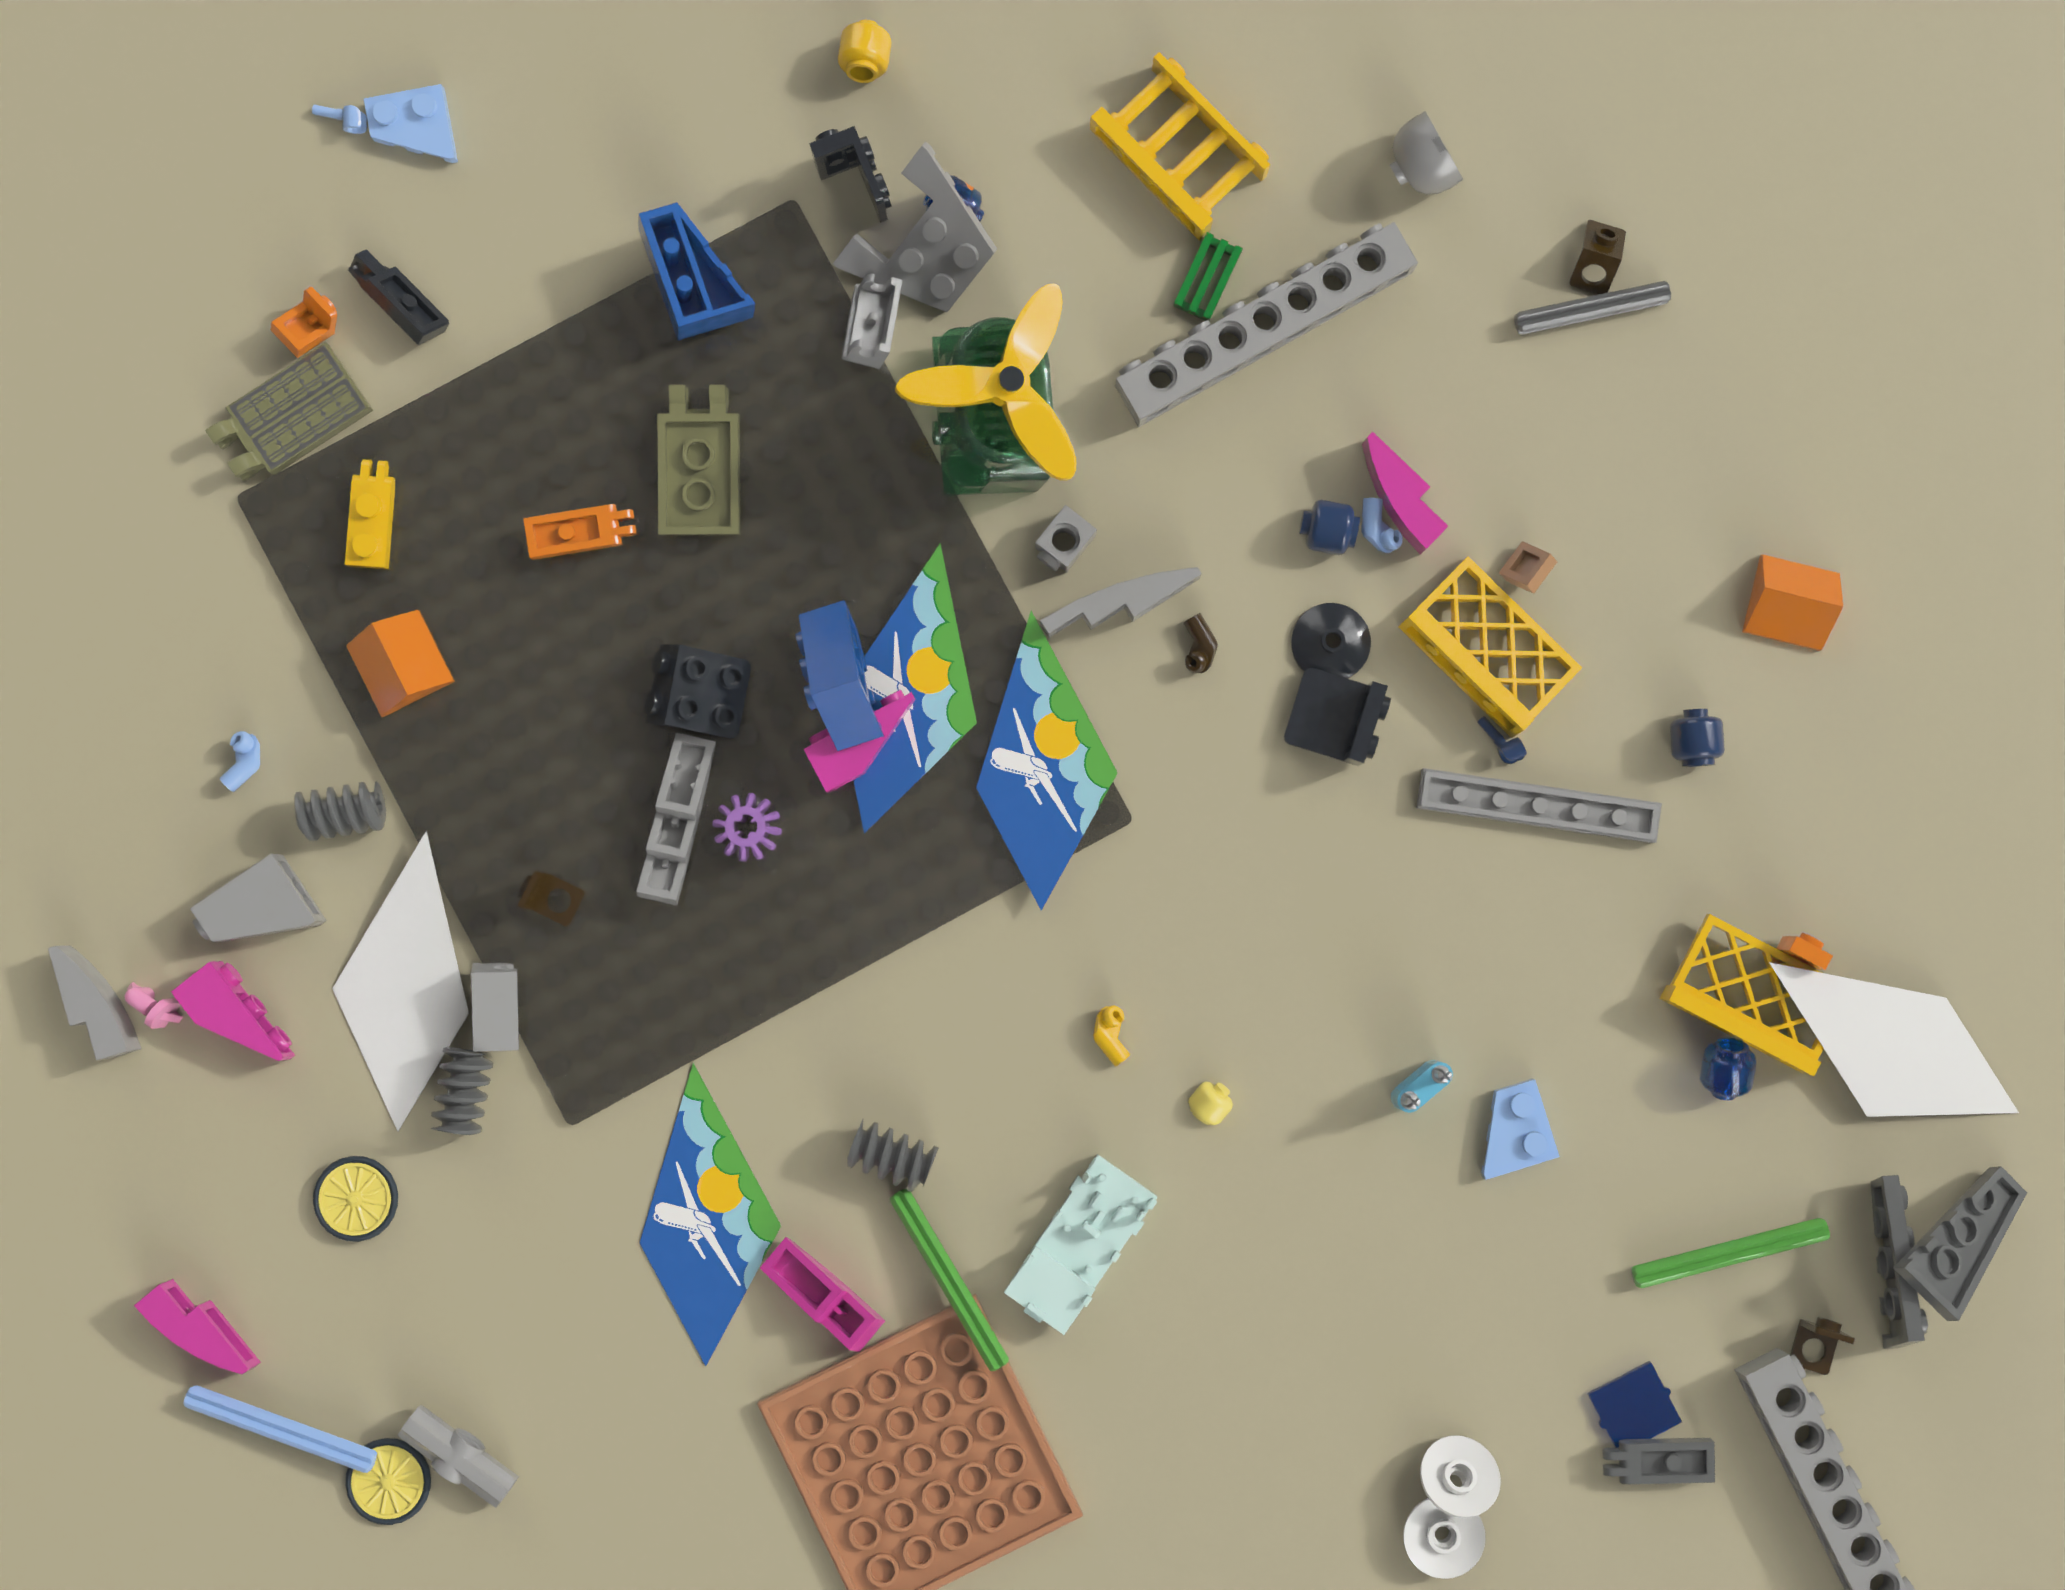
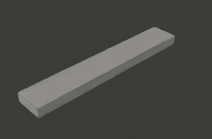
[1416,768,1662,843]

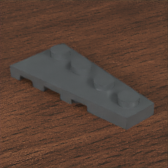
[1893,1166,2027,1321]
[1870,1175,1928,1349]

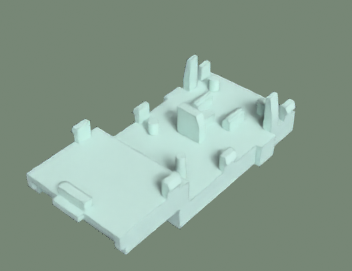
[1004,1154,1157,1335]

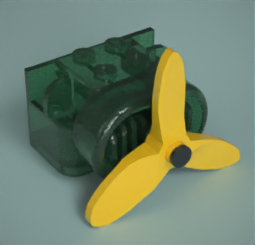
[895,284,1076,496]

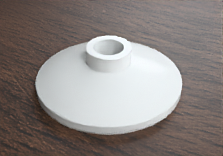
[1420,1436,1501,1518]
[1403,1498,1485,1579]

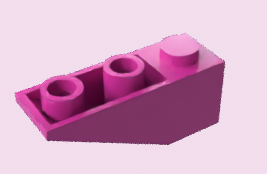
[804,690,916,793]
[171,961,295,1061]

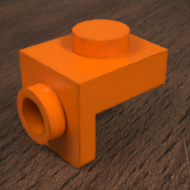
[270,287,337,358]
[1766,933,1833,980]

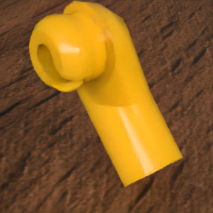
[1093,1005,1130,1067]

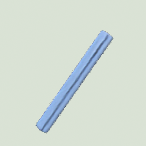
[183,1385,377,1473]

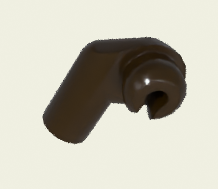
[1184,613,1218,673]

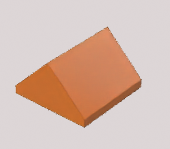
[1742,554,1844,651]
[346,610,455,717]

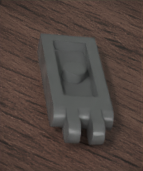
[1603,1438,1715,1484]

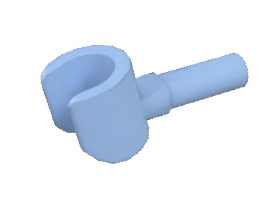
[312,104,367,134]

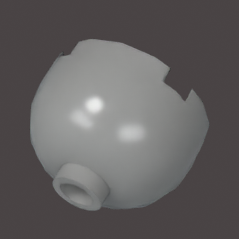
[1390,111,1463,195]

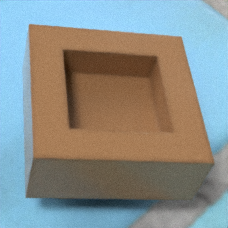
[1499,541,1557,594]

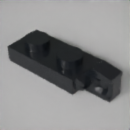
[348,249,449,345]

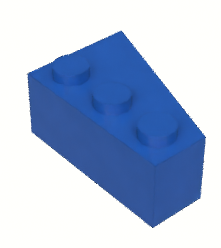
[638,202,756,341]
[795,600,884,751]

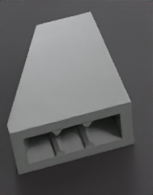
[190,854,327,942]

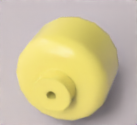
[1188,1082,1233,1125]

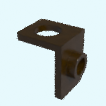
[1569,220,1626,294]
[517,870,585,926]
[1790,1317,1855,1375]

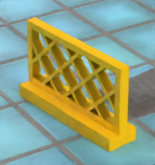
[1398,556,1582,738]
[1659,914,1824,1077]

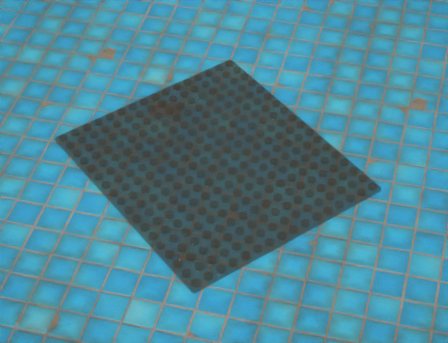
[238,200,1132,1125]

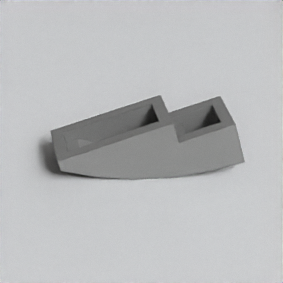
[48,945,141,1060]

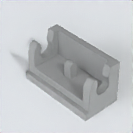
[841,274,903,369]
[471,963,519,1052]

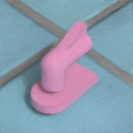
[125,982,183,1029]

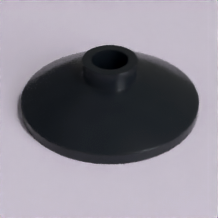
[1291,603,1371,679]

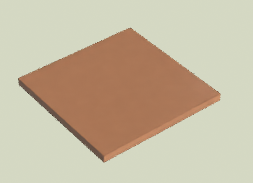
[757,1293,1083,1590]

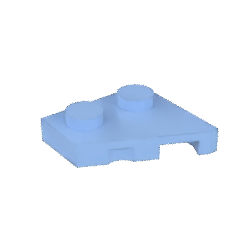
[364,84,458,163]
[1481,1079,1560,1180]

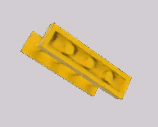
[1090,52,1271,241]

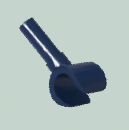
[1477,716,1527,764]

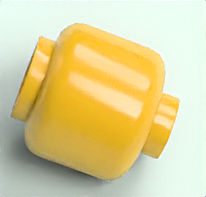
[838,19,892,83]

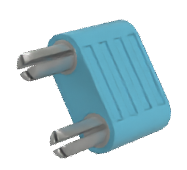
[1391,1060,1453,1113]

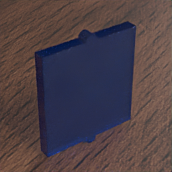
[1587,1361,1682,1448]

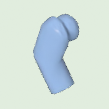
[1361,498,1403,553]
[220,731,260,792]

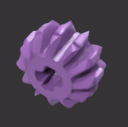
[712,793,782,862]

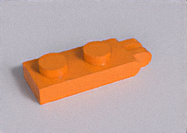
[523,504,637,560]

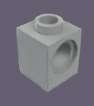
[1035,505,1097,573]

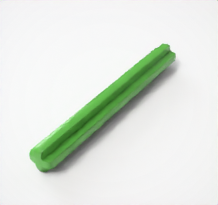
[890,1189,1009,1371]
[1631,1218,1830,1288]

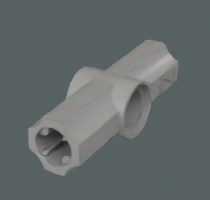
[398,1405,519,1508]

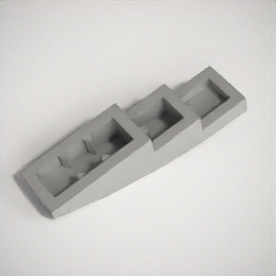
[1040,567,1202,638]
[636,733,716,905]

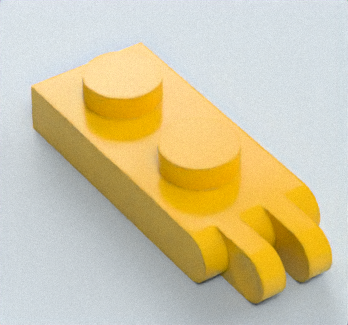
[345,459,395,570]

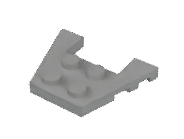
[833,142,997,312]

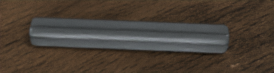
[1515,281,1671,335]

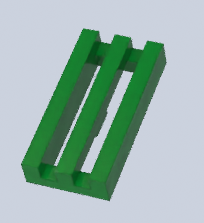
[1173,232,1243,322]

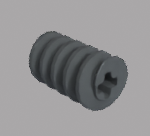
[294,781,386,841]
[431,1047,493,1135]
[847,1120,939,1192]

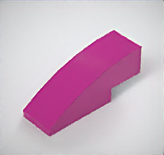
[1362,431,1448,555]
[760,1237,885,1352]
[134,1279,261,1375]

